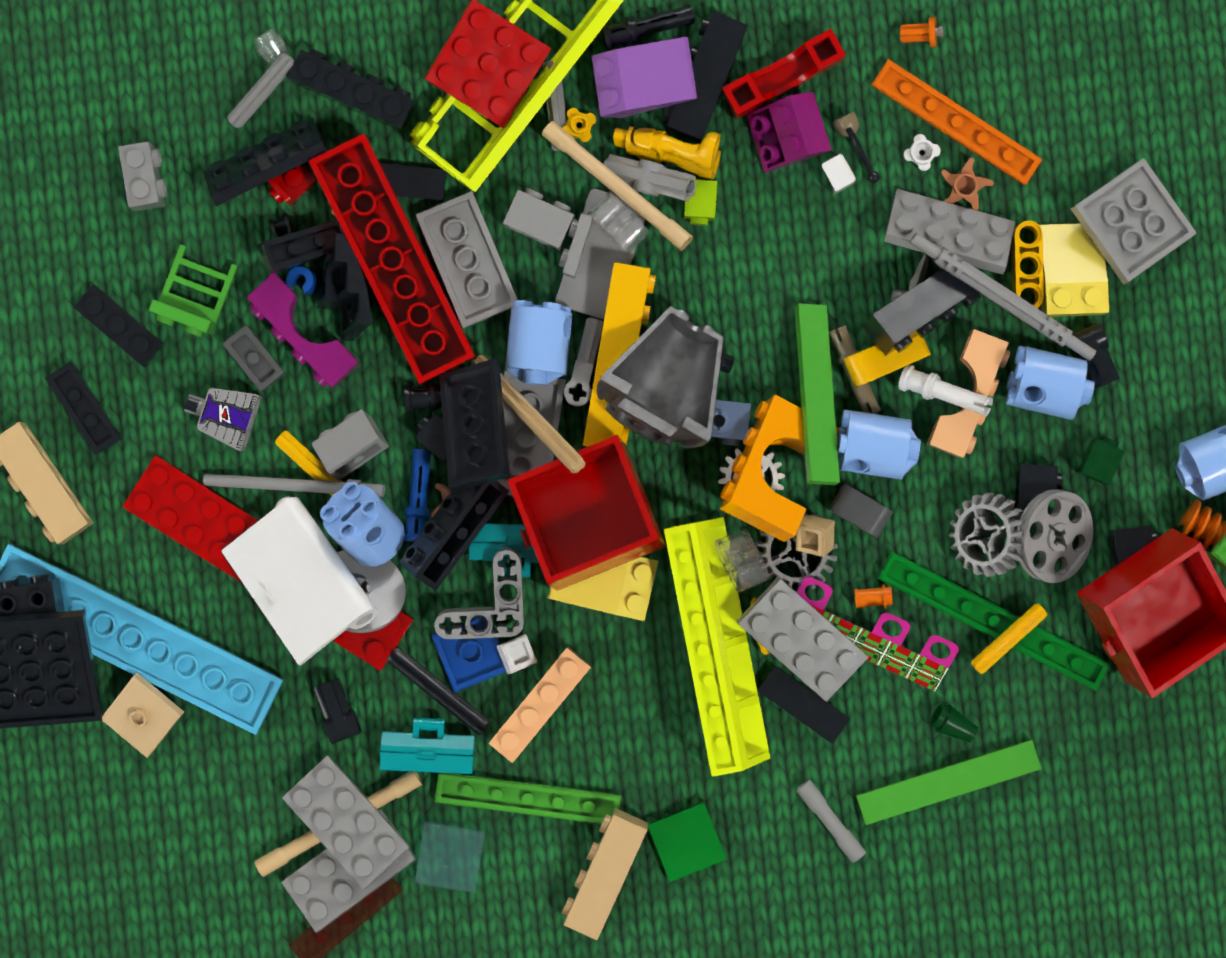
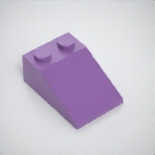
[591,37,697,118]

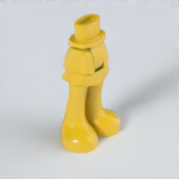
[613,126,721,180]

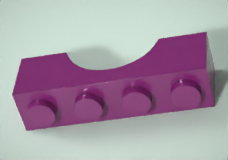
[247,273,361,389]

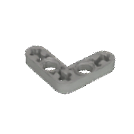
[434,546,524,639]

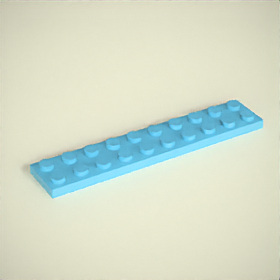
[0,544,284,735]

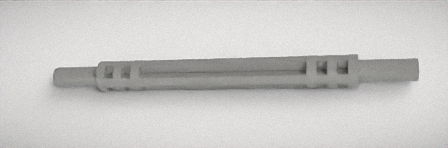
[910,233,1096,361]

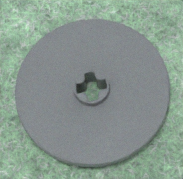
[337,550,406,633]

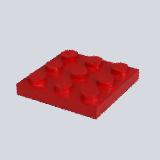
[424,0,551,128]

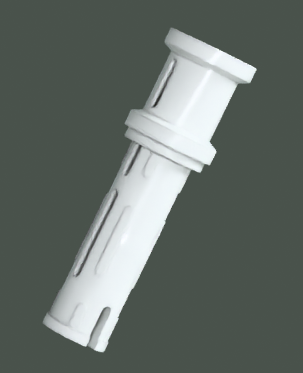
[898,364,993,416]

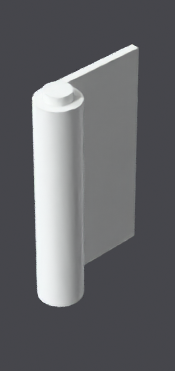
[221,496,378,666]

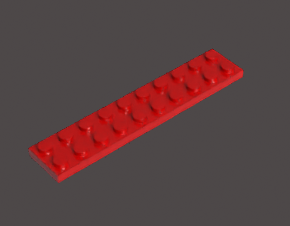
[122,455,414,671]

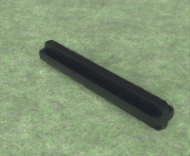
[387,648,490,735]

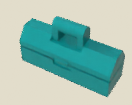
[469,523,539,578]
[379,718,475,774]

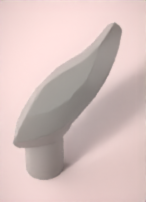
[892,253,929,301]

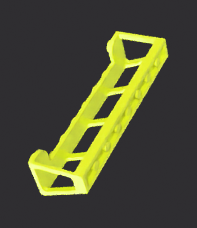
[409,0,624,192]
[663,517,770,777]

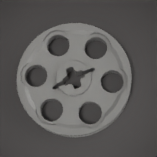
[1015,489,1093,583]

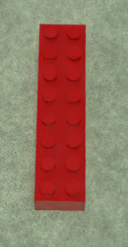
[309,133,476,384]

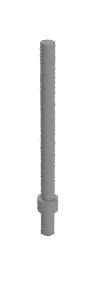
[203,474,385,497]

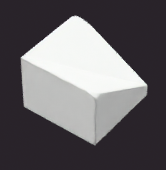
[822,154,856,194]

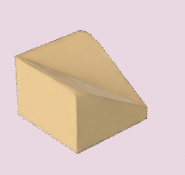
[796,515,835,557]

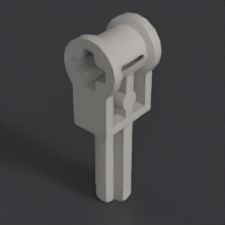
[564,318,604,407]

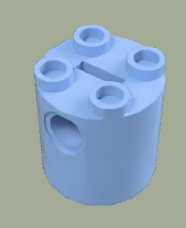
[505,300,573,386]
[1006,346,1094,420]
[837,409,921,480]
[1175,425,1226,500]
[320,482,405,567]

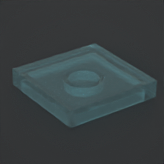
[415,821,486,893]

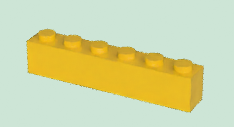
[583,262,656,447]

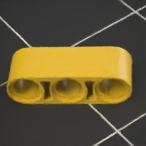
[1011,221,1044,308]
[843,335,931,387]

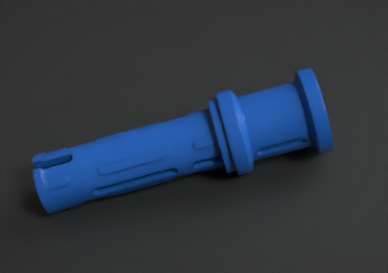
[403,449,432,542]

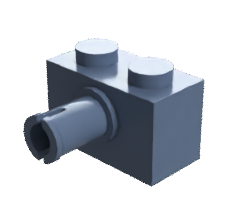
[708,400,751,446]

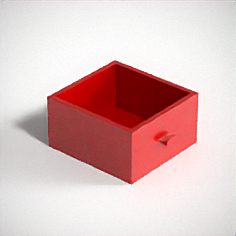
[507,435,666,591]
[1077,528,1226,699]

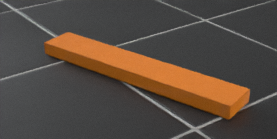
[871,59,1043,186]

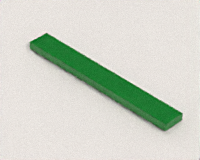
[877,551,1111,691]

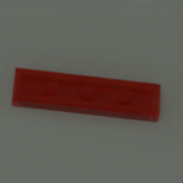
[289,877,403,958]

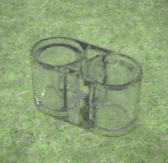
[587,191,650,254]
[715,529,769,592]

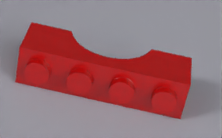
[721,29,846,120]

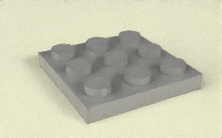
[1071,158,1197,285]

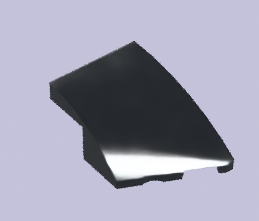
[317,234,371,341]

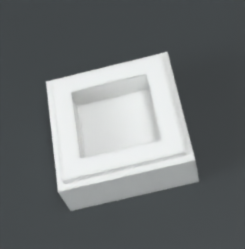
[496,634,537,675]

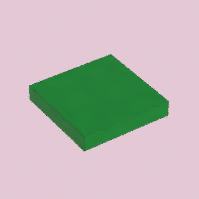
[648,801,727,882]

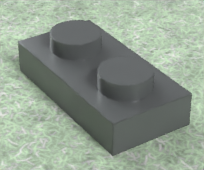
[223,325,286,392]

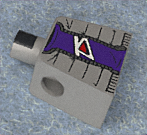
[184,388,263,451]

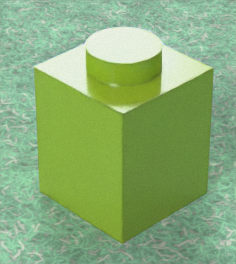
[684,180,717,226]

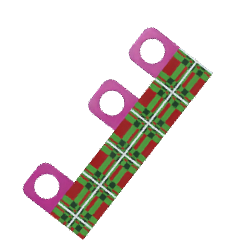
[797,577,959,691]

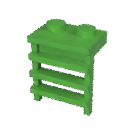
[149,244,238,337]

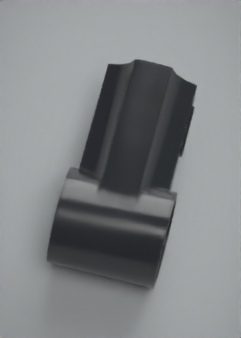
[1072,323,1120,389]
[314,678,361,744]

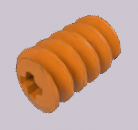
[1178,499,1226,550]

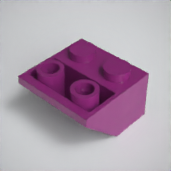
[746,92,831,173]

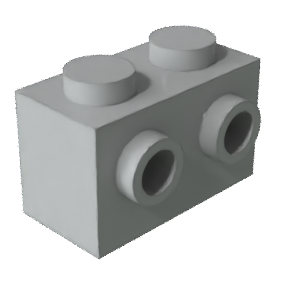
[118,141,167,211]
[503,188,575,251]
[311,409,389,480]

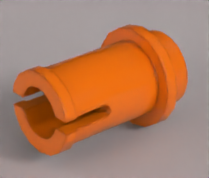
[854,584,893,609]

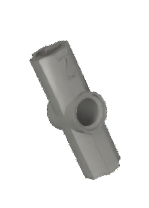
[604,154,697,202]

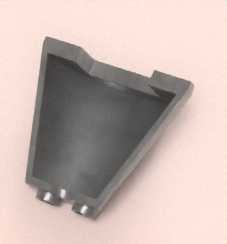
[597,306,724,448]

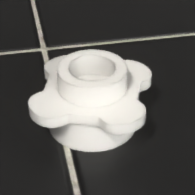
[904,134,941,171]

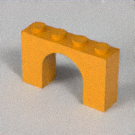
[720,395,839,542]

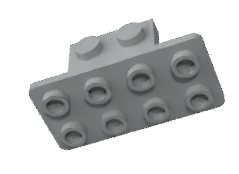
[556,189,645,320]

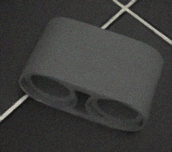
[828,483,893,539]

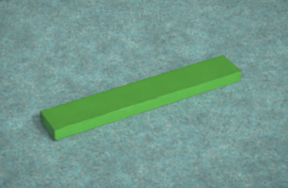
[794,303,840,485]
[856,739,1042,825]
[435,773,621,824]

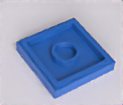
[432,615,506,693]

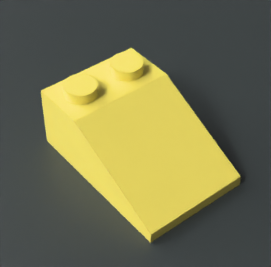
[1039,223,1109,317]
[547,557,659,621]

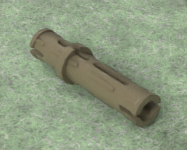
[829,325,881,414]

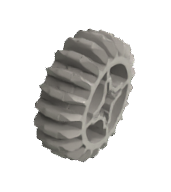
[948,493,1031,577]
[754,511,838,591]

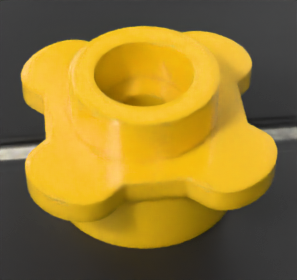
[563,108,596,142]

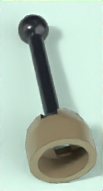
[832,111,880,183]

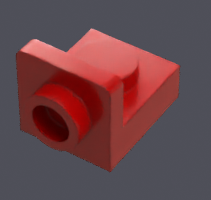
[267,164,318,206]

